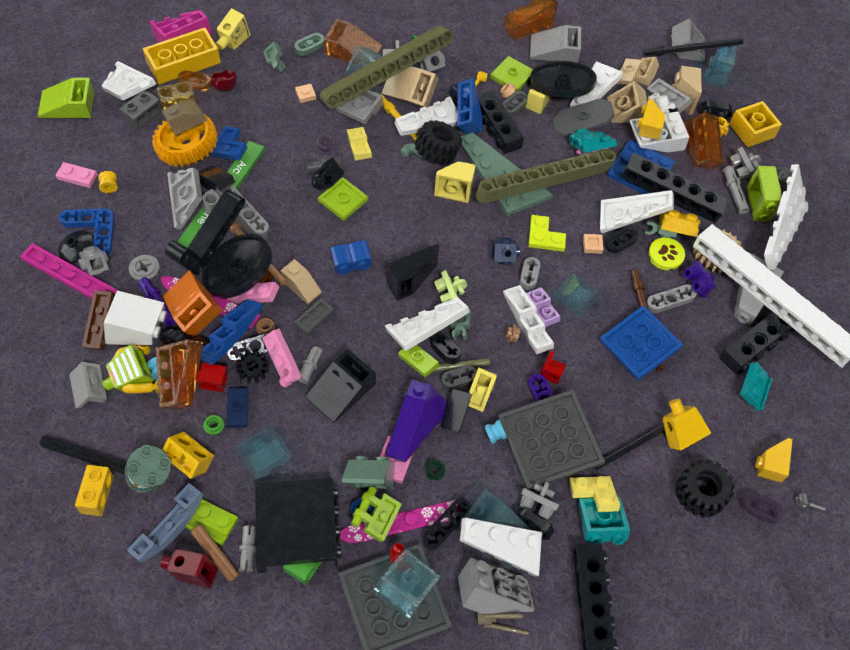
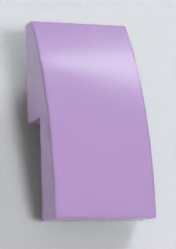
[526,287,560,327]

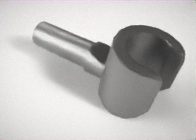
[795,493,826,512]

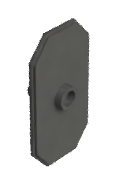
[552,99,615,137]

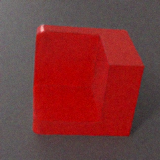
[541,351,566,385]

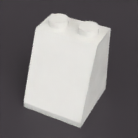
[104,291,167,345]

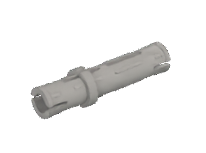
[723,166,750,214]

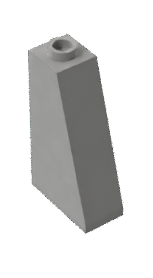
[733,253,784,326]

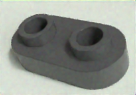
[502,91,528,117]

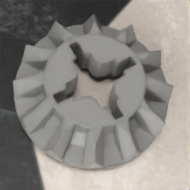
[129,255,160,281]

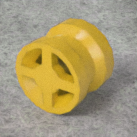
[98,171,118,193]

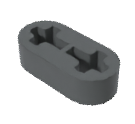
[441,365,477,391]

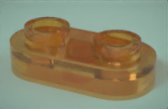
[178,71,212,91]

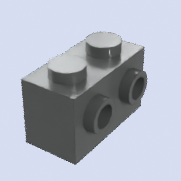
[120,90,162,130]

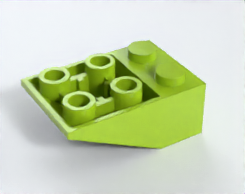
[38,78,95,118]

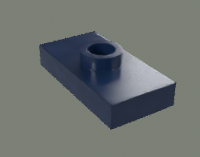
[226,388,249,428]

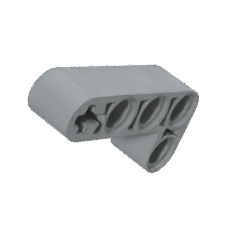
[203,184,269,241]

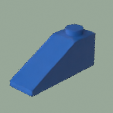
[457,78,482,135]

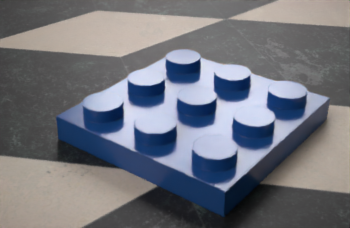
[607,139,675,194]
[600,305,683,381]

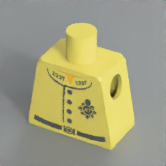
[215,8,251,50]

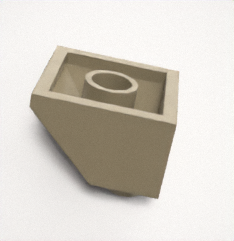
[161,98,207,136]

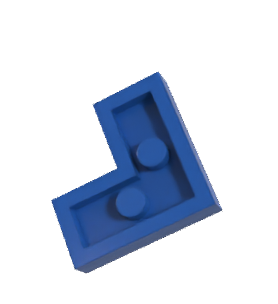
[210,126,248,160]

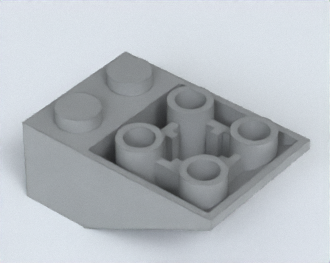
[530,25,581,63]
[458,558,535,614]

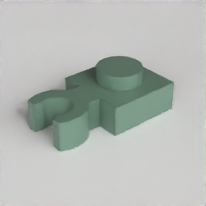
[450,309,471,341]

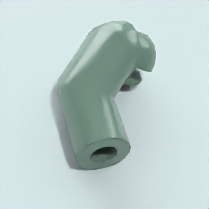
[400,143,422,159]

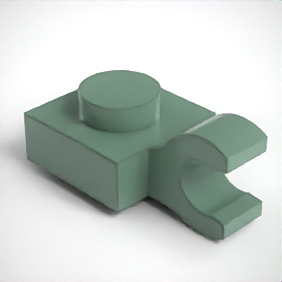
[263,41,286,72]
[644,220,677,238]

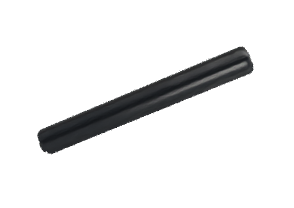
[39,435,127,474]

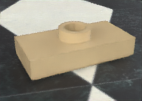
[616,59,642,85]

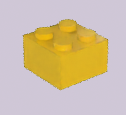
[729,101,782,147]

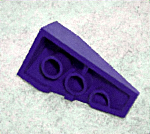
[386,379,448,462]

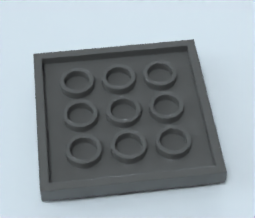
[498,390,605,490]
[338,543,452,650]

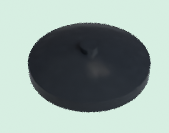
[530,61,597,98]
[202,234,272,299]

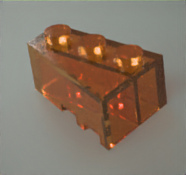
[684,113,723,170]

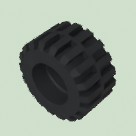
[415,120,462,165]
[676,459,735,517]

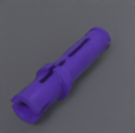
[137,277,176,327]

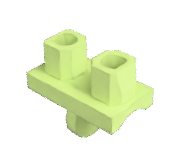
[434,270,467,303]

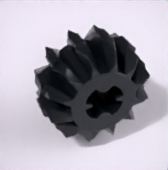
[236,350,270,384]

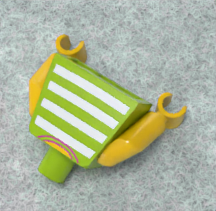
[102,344,167,394]

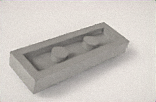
[646,78,692,113]

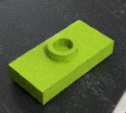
[398,345,439,377]

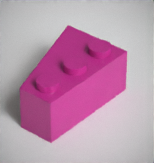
[149,10,212,43]

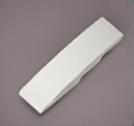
[503,285,554,354]

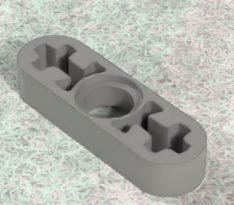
[647,285,697,313]

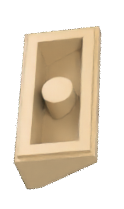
[634,57,659,86]

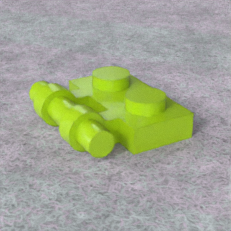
[351,486,402,542]

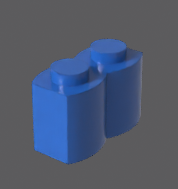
[331,241,372,274]

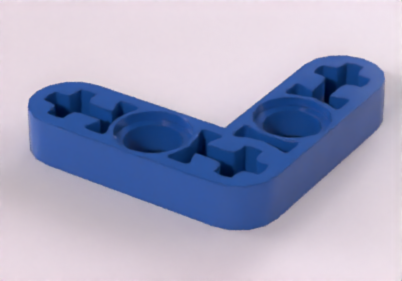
[59,208,115,256]

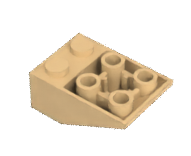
[382,66,439,108]

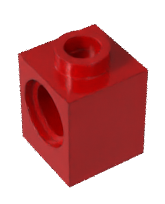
[195,363,228,392]

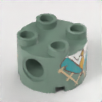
[124,445,171,493]

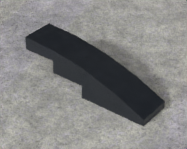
[199,166,235,191]

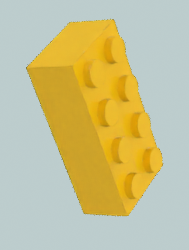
[143,27,221,85]

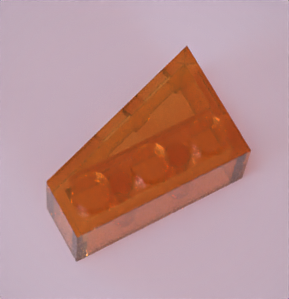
[504,0,558,40]
[155,339,203,410]

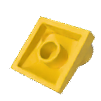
[659,210,700,237]

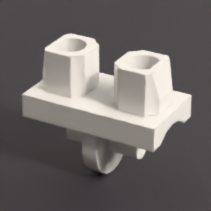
[648,93,676,114]

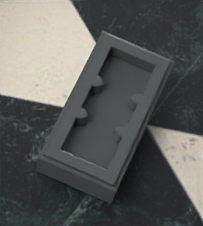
[294,298,335,336]

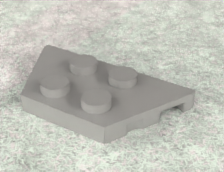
[167,168,203,230]

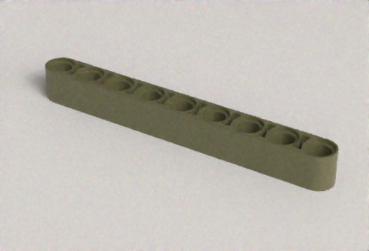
[320,25,454,109]
[476,149,617,203]

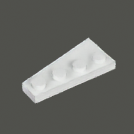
[570,61,623,107]
[385,297,470,351]

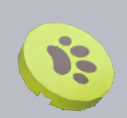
[648,238,685,270]

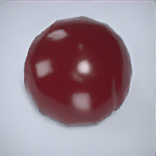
[210,69,237,92]

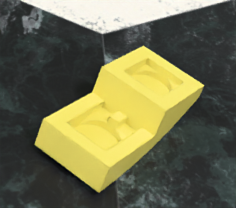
[347,127,372,161]

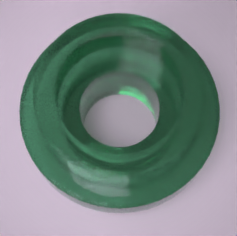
[425,460,446,481]

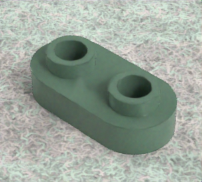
[295,33,325,56]

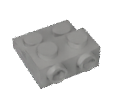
[336,90,383,124]

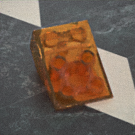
[324,18,382,66]

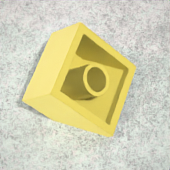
[434,162,476,203]

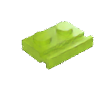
[185,499,239,546]

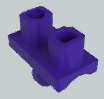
[682,261,716,298]

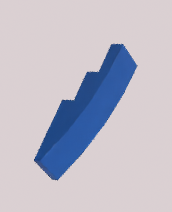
[196,299,263,365]

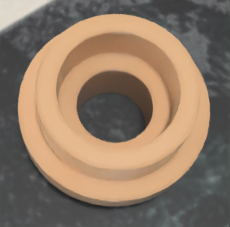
[500,83,515,98]

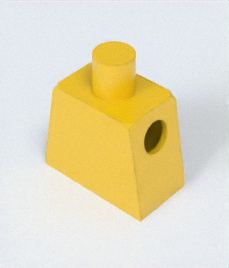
[663,398,711,451]

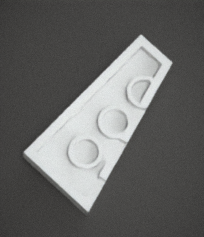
[394,97,458,136]
[600,190,674,233]
[460,518,542,576]

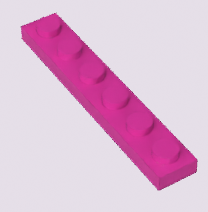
[20,243,118,299]

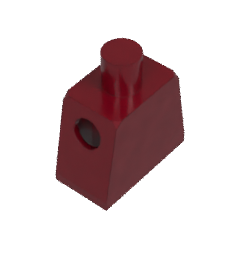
[161,549,218,589]

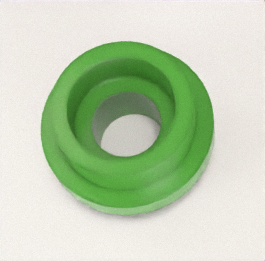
[203,415,224,435]

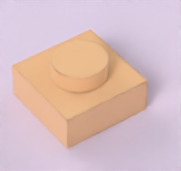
[295,84,316,103]
[583,234,604,254]

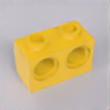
[162,432,214,479]
[75,465,114,516]

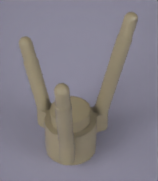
[478,613,529,635]

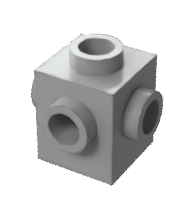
[78,246,109,276]

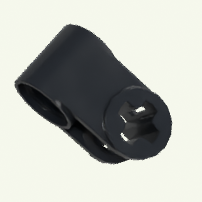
[312,157,345,190]

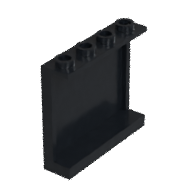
[255,477,342,573]

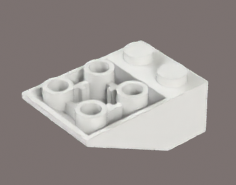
[630,111,689,153]

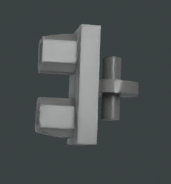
[730,147,761,181]
[520,481,559,519]

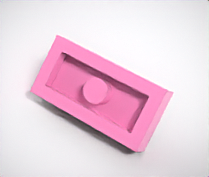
[55,162,98,188]

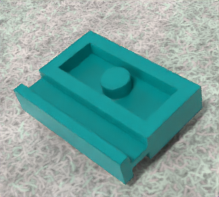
[740,362,773,411]

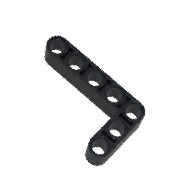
[165,190,245,275]

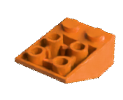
[163,270,223,336]

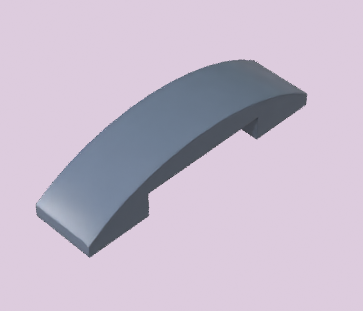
[127,483,203,563]

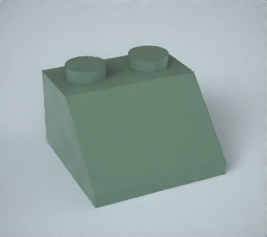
[342,456,395,489]

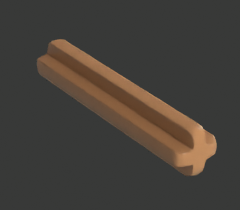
[191,525,239,582]

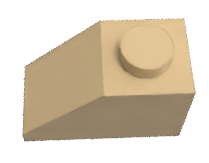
[281,259,322,304]

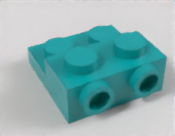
[569,128,617,153]
[578,497,630,545]

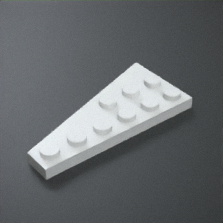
[764,164,808,270]

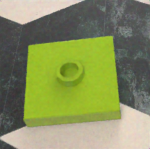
[490,56,533,92]
[318,177,368,221]

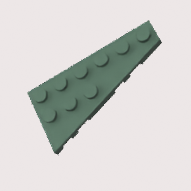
[461,132,553,216]

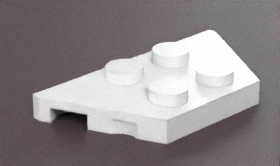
[102,61,156,100]

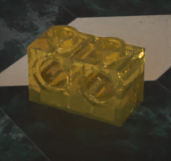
[156,80,196,110]

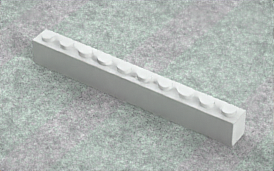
[693,224,850,368]

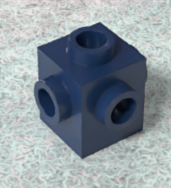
[492,238,520,265]

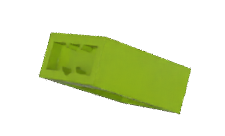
[747,166,782,222]

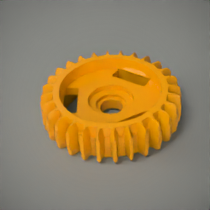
[152,114,218,167]

